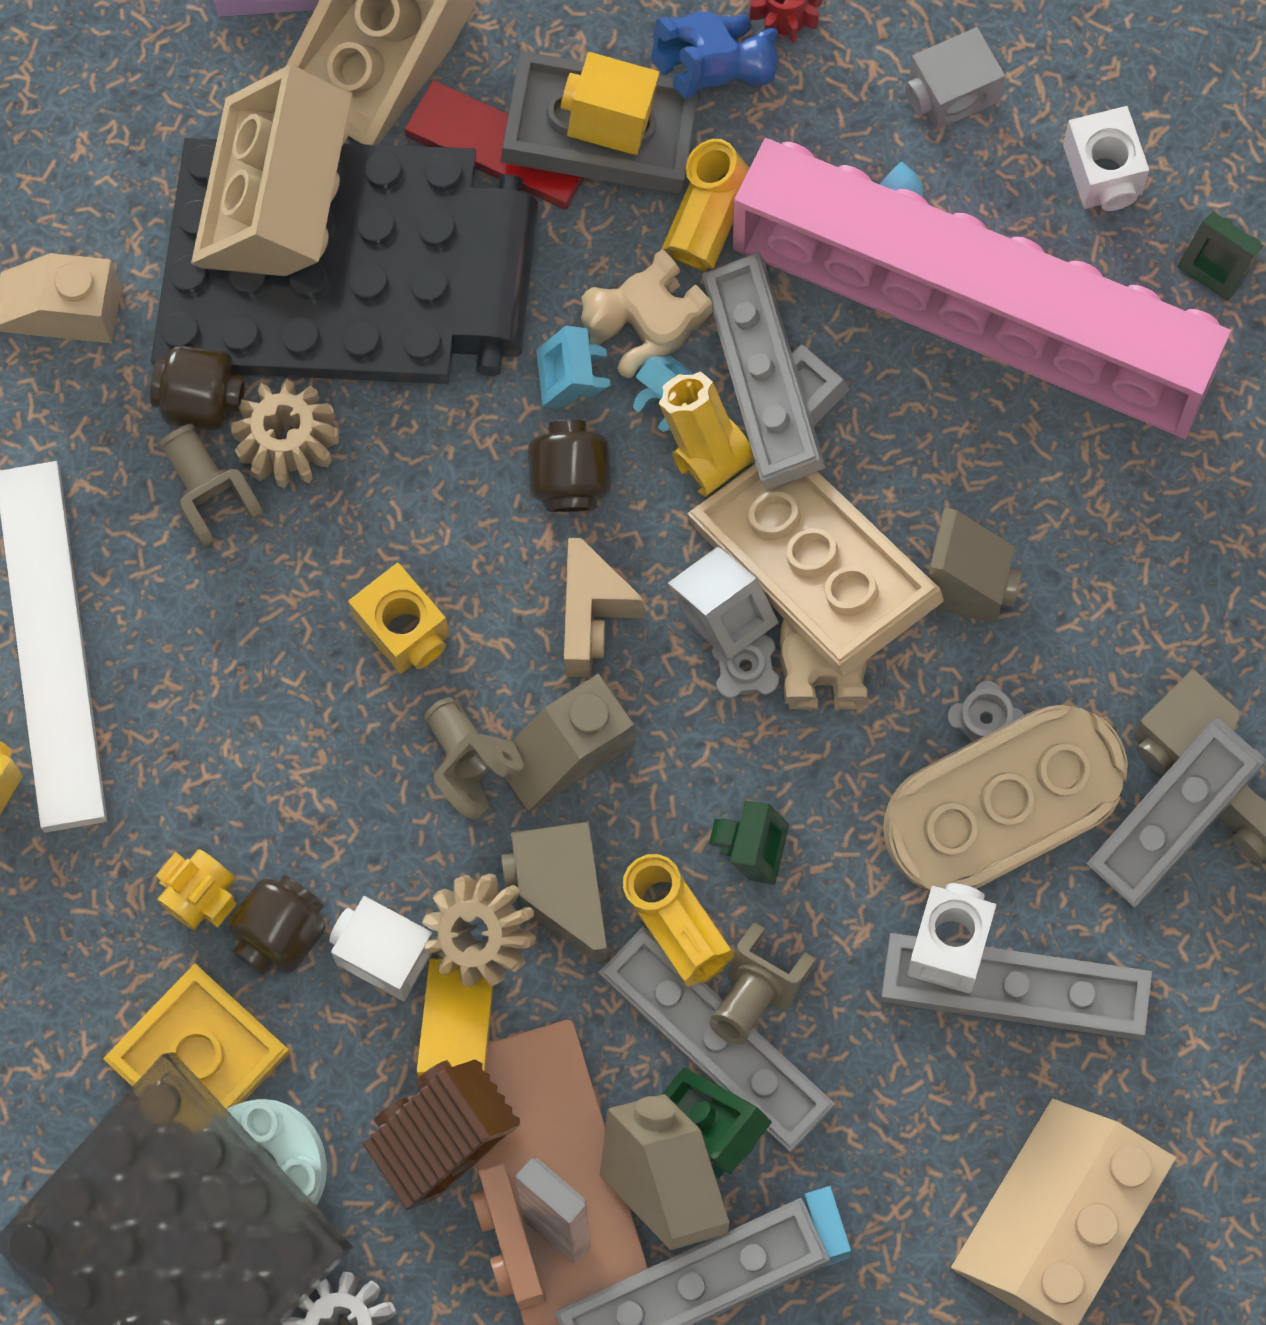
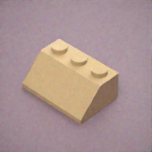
[191,64,352,276]
[950,1098,1177,1325]

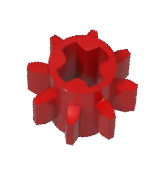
[749,0,822,43]

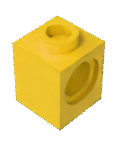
[348,562,450,674]

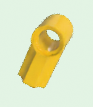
[662,139,750,272]
[659,372,755,497]
[623,854,735,988]

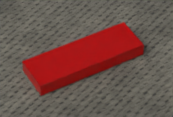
[405,80,585,210]

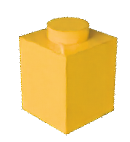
[561,52,660,156]

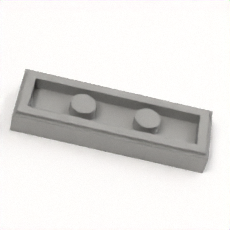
[1086,718,1266,908]

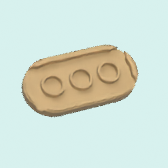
[884,705,1128,890]

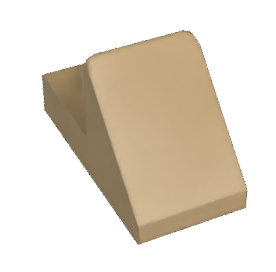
[564,538,644,677]

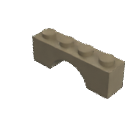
[1133,669,1266,864]

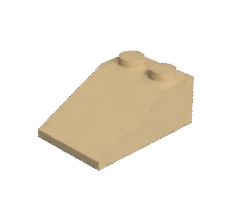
[286,0,477,145]

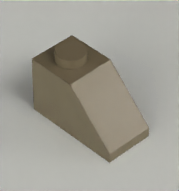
[928,507,1022,624]
[504,673,636,813]
[501,822,608,963]
[600,1094,729,1250]

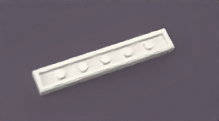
[0,461,108,833]

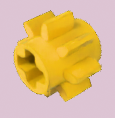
[156,849,237,931]

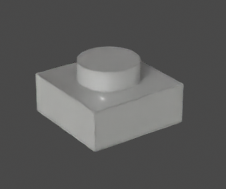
[792,344,850,426]

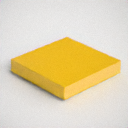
[103,963,290,1147]

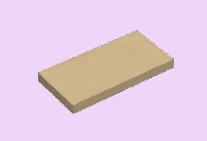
[687,463,944,677]

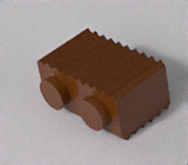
[362,1059,520,1211]

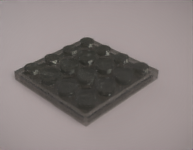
[0,1052,354,1325]

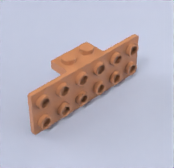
[471,1020,648,1325]

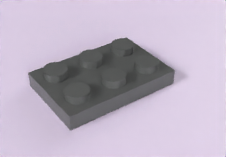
[501,51,698,195]

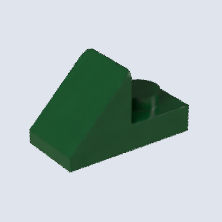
[661,1067,772,1179]

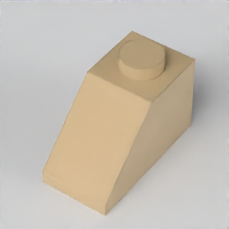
[0,253,122,343]

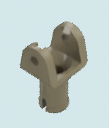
[158,424,264,548]
[424,697,524,820]
[709,922,817,1045]

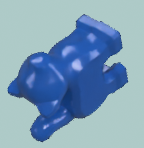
[651,12,779,99]

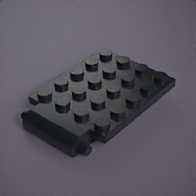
[151,138,539,384]

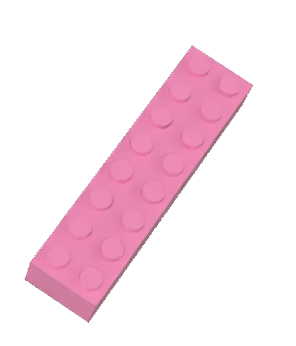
[733,137,1231,439]

